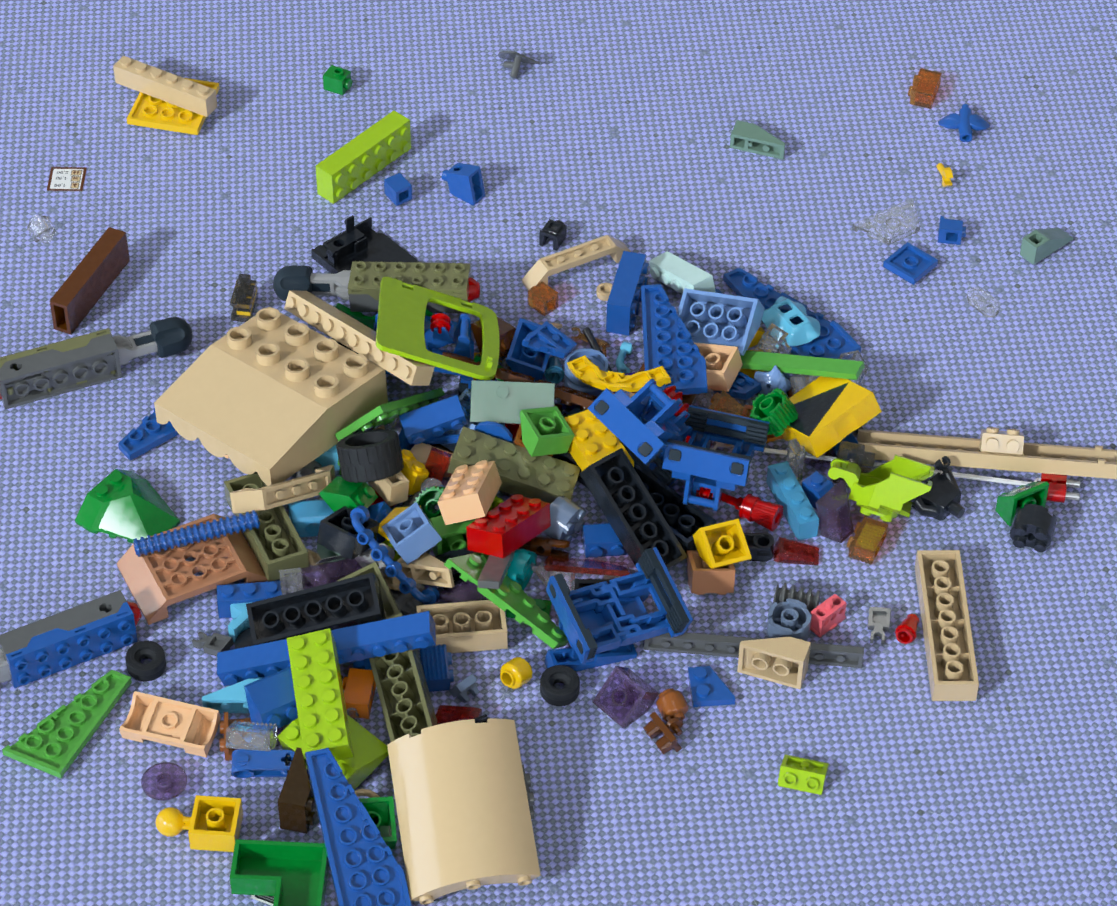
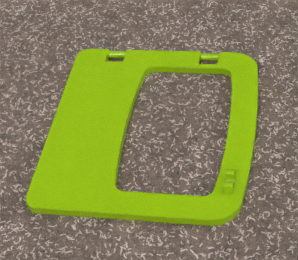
[375,277,500,381]

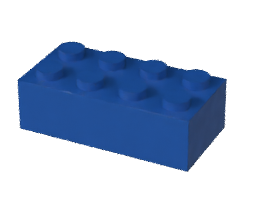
[606,251,649,336]

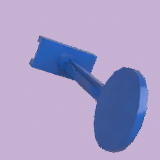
[398,421,513,451]

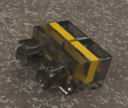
[230,274,258,322]

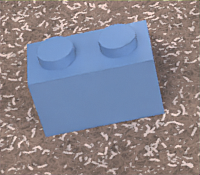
[382,502,442,565]

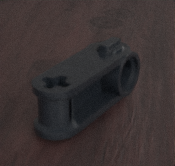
[743,532,774,562]

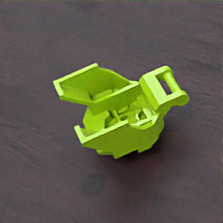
[828,454,935,522]

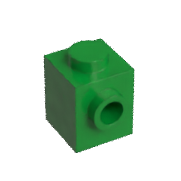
[323,65,353,95]

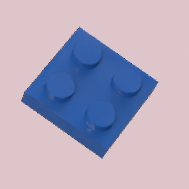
[883,242,938,285]

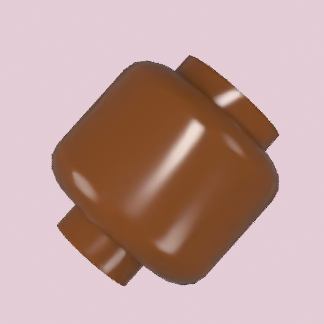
[656,688,689,720]

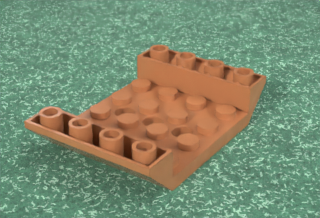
[116,514,268,625]

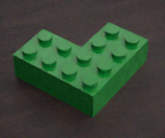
[230,839,329,906]

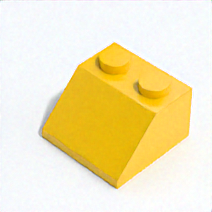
[693,518,752,569]

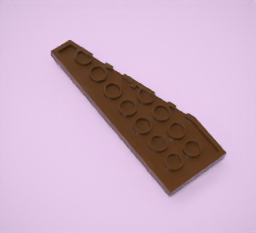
[442,351,597,411]

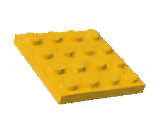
[127,78,220,135]

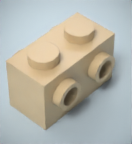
[979,427,1024,455]

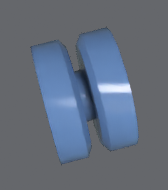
[564,348,608,397]

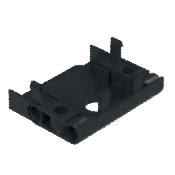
[311,215,419,274]

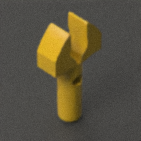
[937,163,953,187]

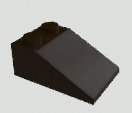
[278,747,316,834]

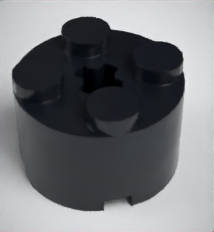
[1010,504,1057,552]

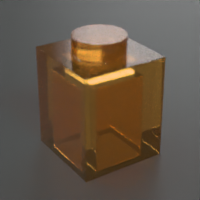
[528,281,558,316]

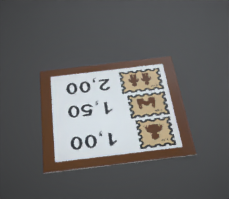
[47,167,87,191]

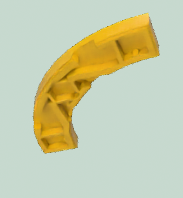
[567,355,671,392]

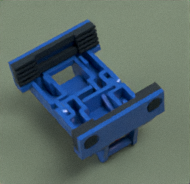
[546,547,693,664]

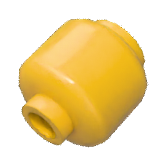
[500,657,533,689]

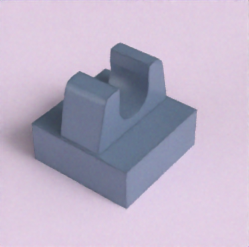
[449,673,479,703]

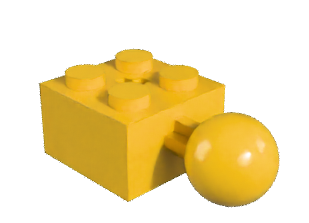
[155,795,243,852]

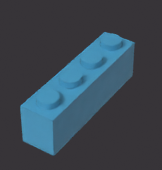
[766,461,819,541]

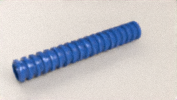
[133,510,260,557]

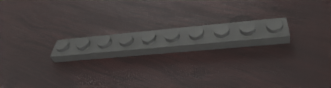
[644,632,864,668]

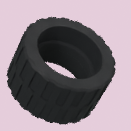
[336,429,404,483]

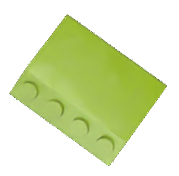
[277,715,389,790]

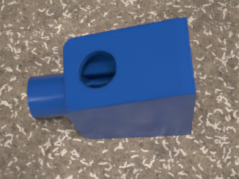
[441,163,485,206]

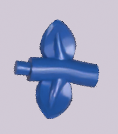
[938,104,990,142]

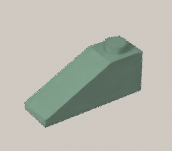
[730,120,785,160]

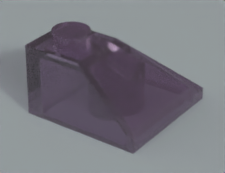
[439,581,489,603]

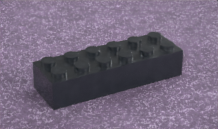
[579,448,688,569]
[246,572,386,646]

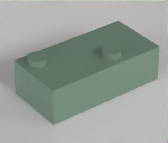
[470,380,555,424]

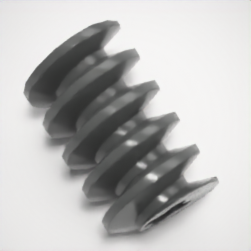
[773,582,821,613]

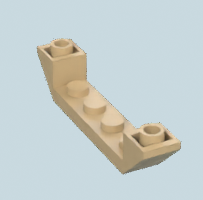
[522,235,631,294]
[230,465,336,514]

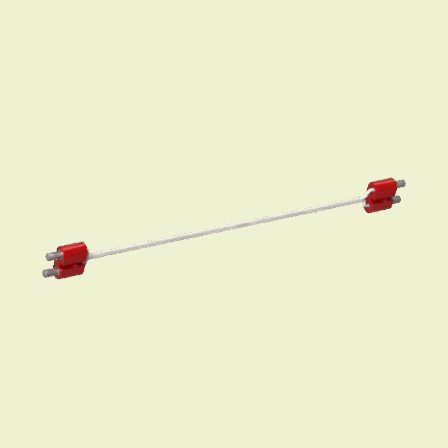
[686,436,1080,503]

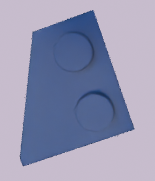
[521,321,577,359]
[707,371,762,400]

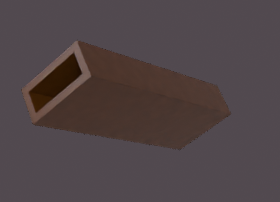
[50,227,130,335]

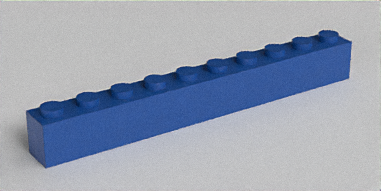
[217,611,436,686]

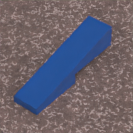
[544,644,637,672]

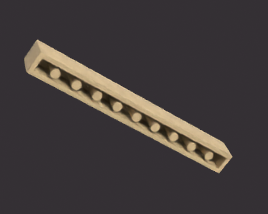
[284,290,435,386]

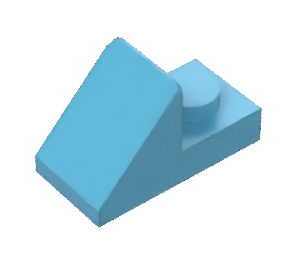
[228,602,252,643]

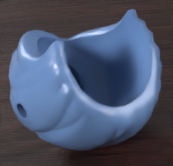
[754,365,793,395]

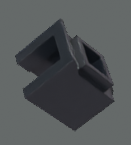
[539,219,567,251]

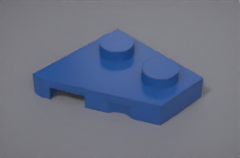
[688,666,735,707]

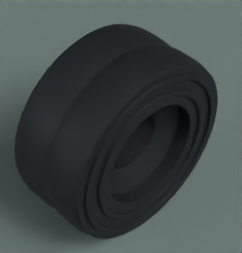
[125,641,166,682]
[540,665,580,706]

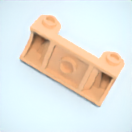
[119,691,221,758]

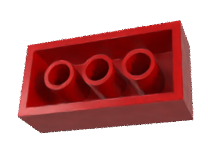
[466,494,551,558]

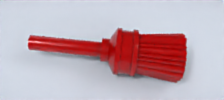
[705,488,783,532]

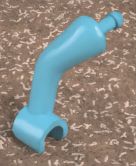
[615,342,633,374]

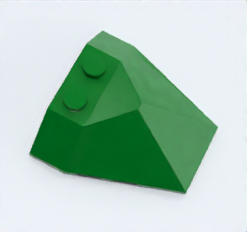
[75,469,180,543]

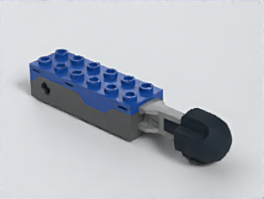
[0,590,141,689]

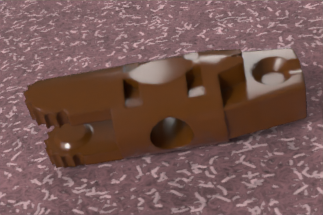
[518,537,570,560]

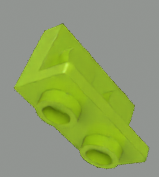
[778,754,829,795]

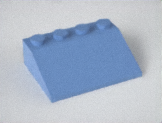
[677,288,765,356]

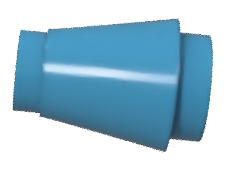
[544,356,564,384]

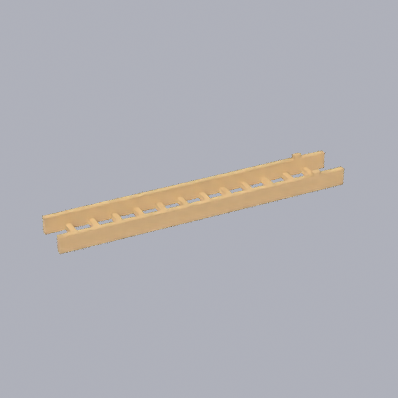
[857,429,1117,479]

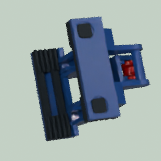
[662,405,770,512]

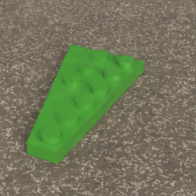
[335,388,445,441]
[444,552,568,649]
[2,670,132,778]

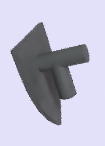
[498,51,540,78]

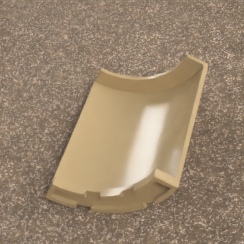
[387,718,541,904]

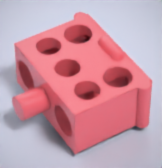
[810,594,847,637]

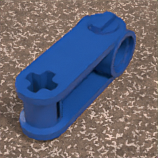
[231,749,295,778]

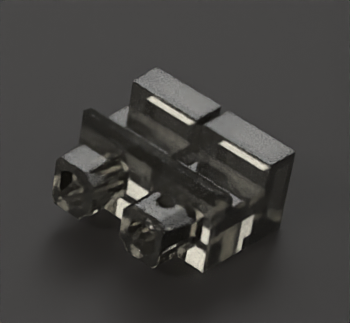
[833,441,875,484]

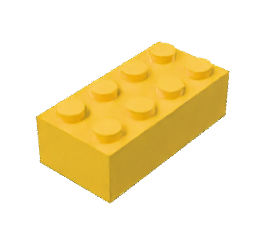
[564,410,634,471]

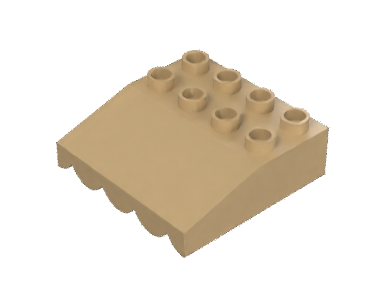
[154,307,388,486]

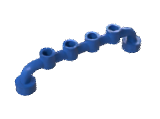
[350,506,440,605]

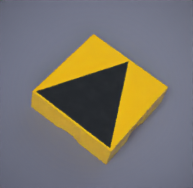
[782,376,882,458]

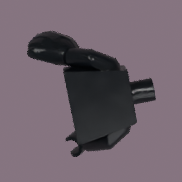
[908,456,965,521]

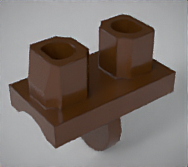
[643,711,683,754]

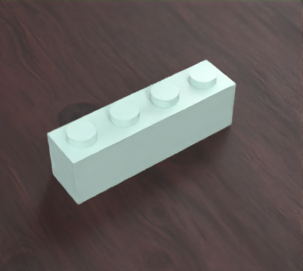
[649,251,716,294]

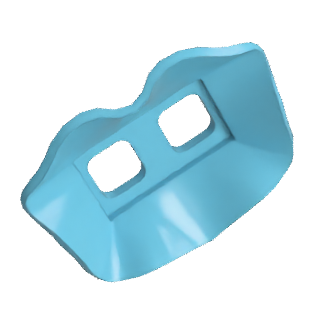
[762,296,821,347]

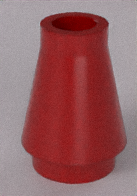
[895,614,919,644]

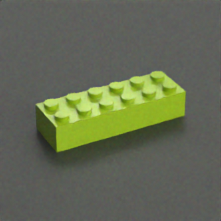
[316,110,411,204]
[286,628,354,761]

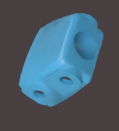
[288,500,334,537]

